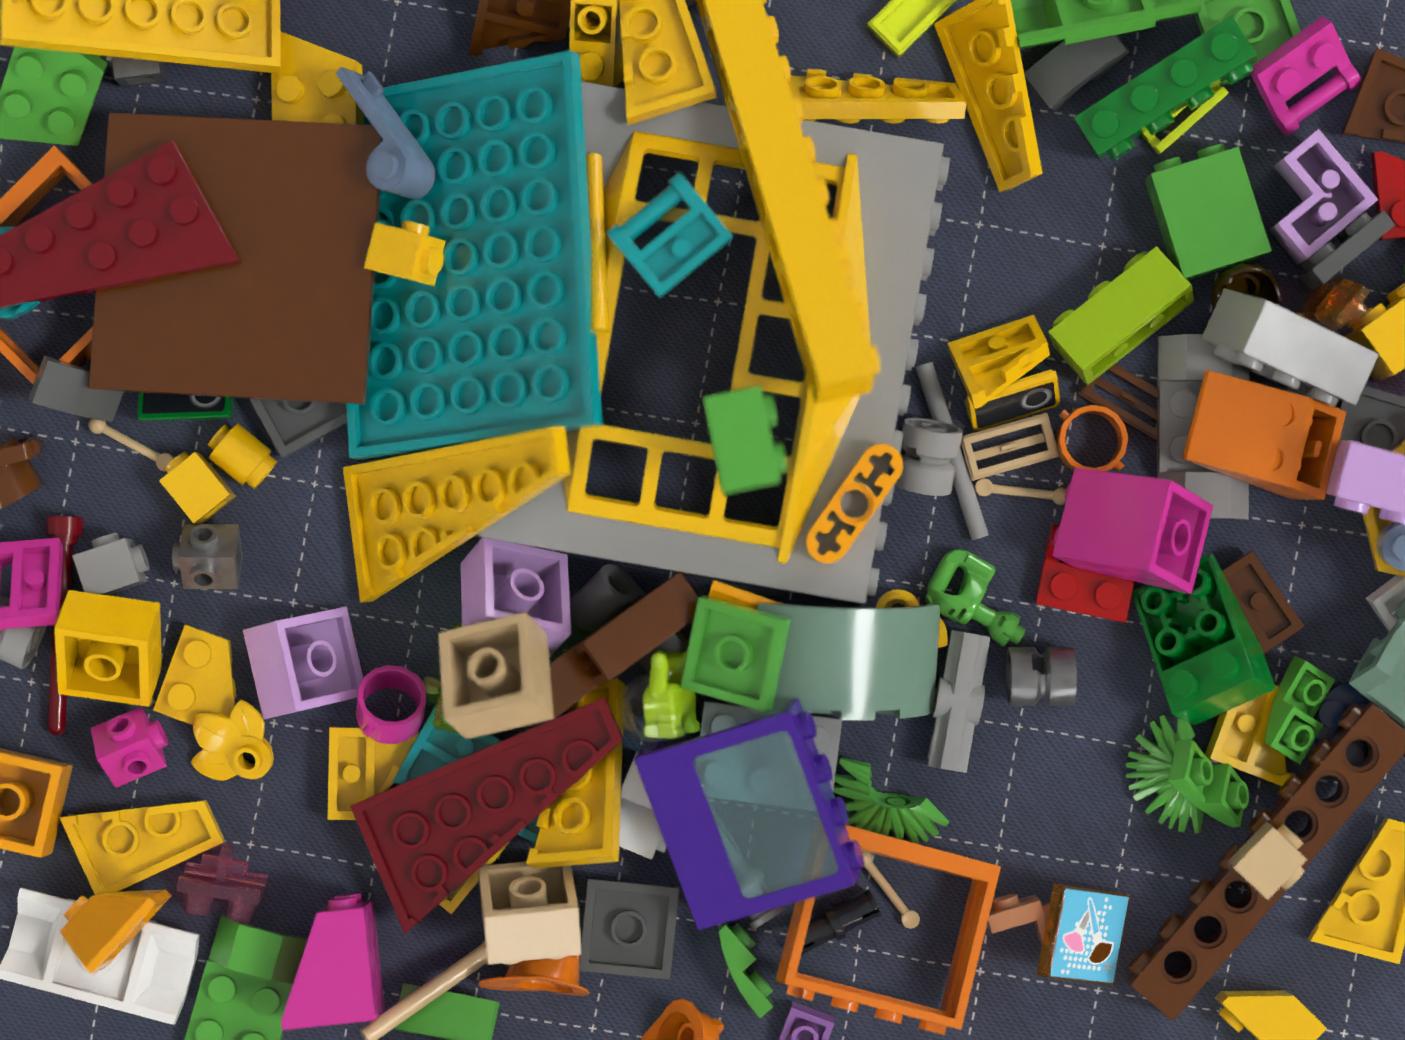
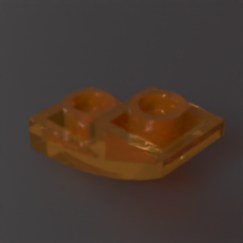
[1297,277,1371,332]

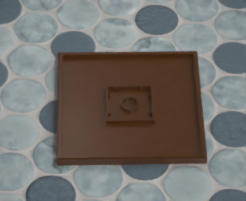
[89,113,383,405]

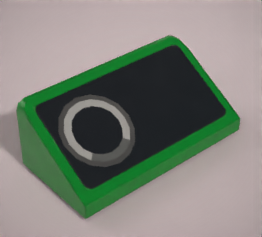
[138,392,234,422]

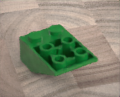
[1132,554,1276,725]

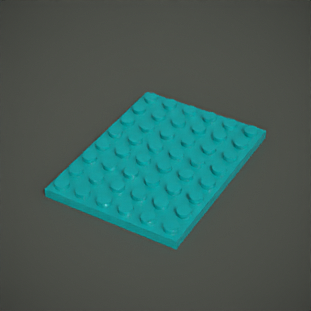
[346,50,602,459]

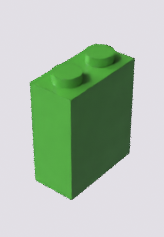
[1145,143,1272,280]

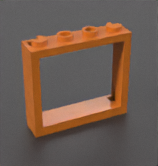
[0,146,94,384]
[775,819,1001,1035]

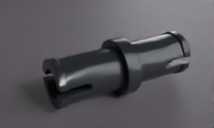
[786,889,881,956]

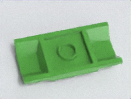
[1011,0,1201,49]
[185,914,308,1040]

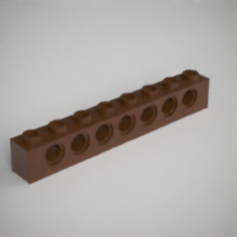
[1127,700,1405,1021]

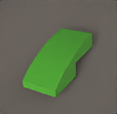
[1265,656,1335,765]
[1168,740,1249,828]
[719,922,774,1019]
[394,983,500,1040]

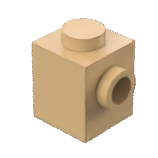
[1228,822,1307,900]

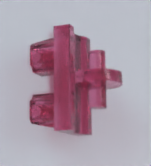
[176,844,268,923]

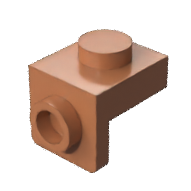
[987,893,1057,946]

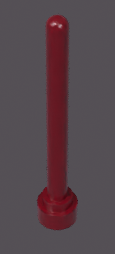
[46,515,84,735]

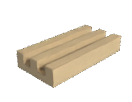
[960,413,1060,481]

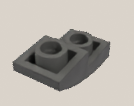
[1024,35,1130,110]
[28,355,124,422]

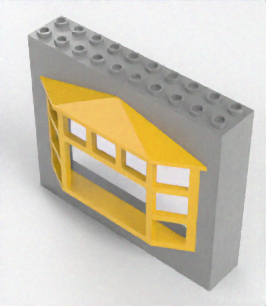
[478,81,950,604]

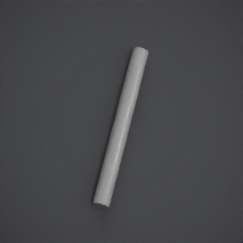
[915,362,989,541]

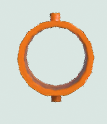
[1055,405,1128,472]

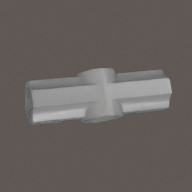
[927,630,990,773]

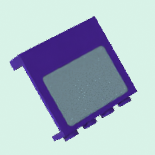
[634,698,864,930]

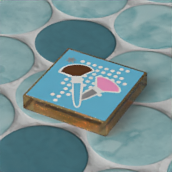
[1037,883,1131,985]

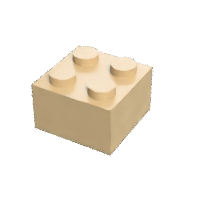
[439,612,554,739]
[478,861,581,965]

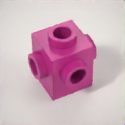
[90,707,168,788]

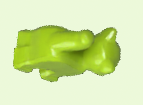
[642,649,700,738]

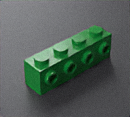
[1074,16,1257,161]

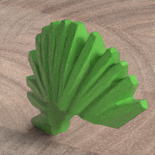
[1126,715,1204,833]
[833,757,949,844]

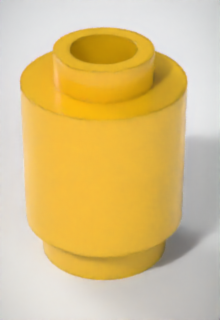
[208,423,278,489]

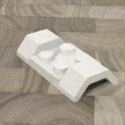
[0,888,200,1025]

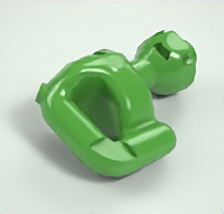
[925,549,1026,647]

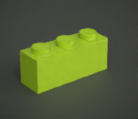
[1048,246,1194,386]

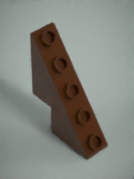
[534,572,698,726]

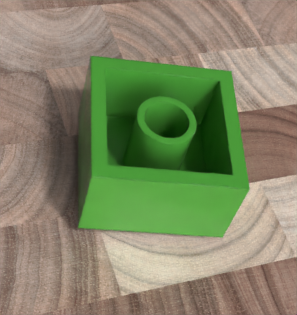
[704,386,788,497]

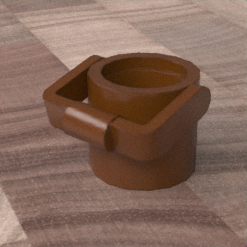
[0,435,44,509]

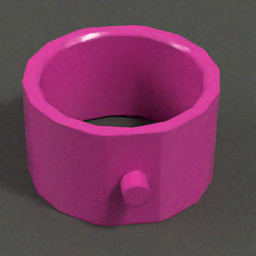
[356,665,426,744]

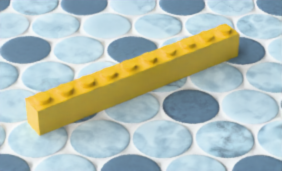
[695,0,881,405]

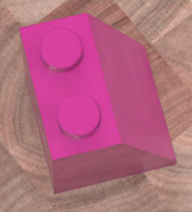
[1052,467,1213,594]
[281,893,385,1030]

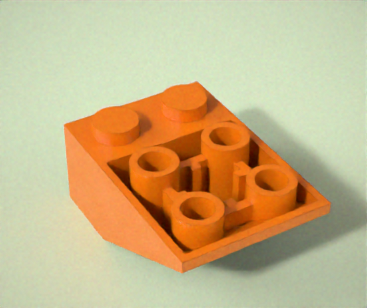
[1182,370,1347,500]

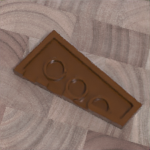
[1341,48,1405,144]

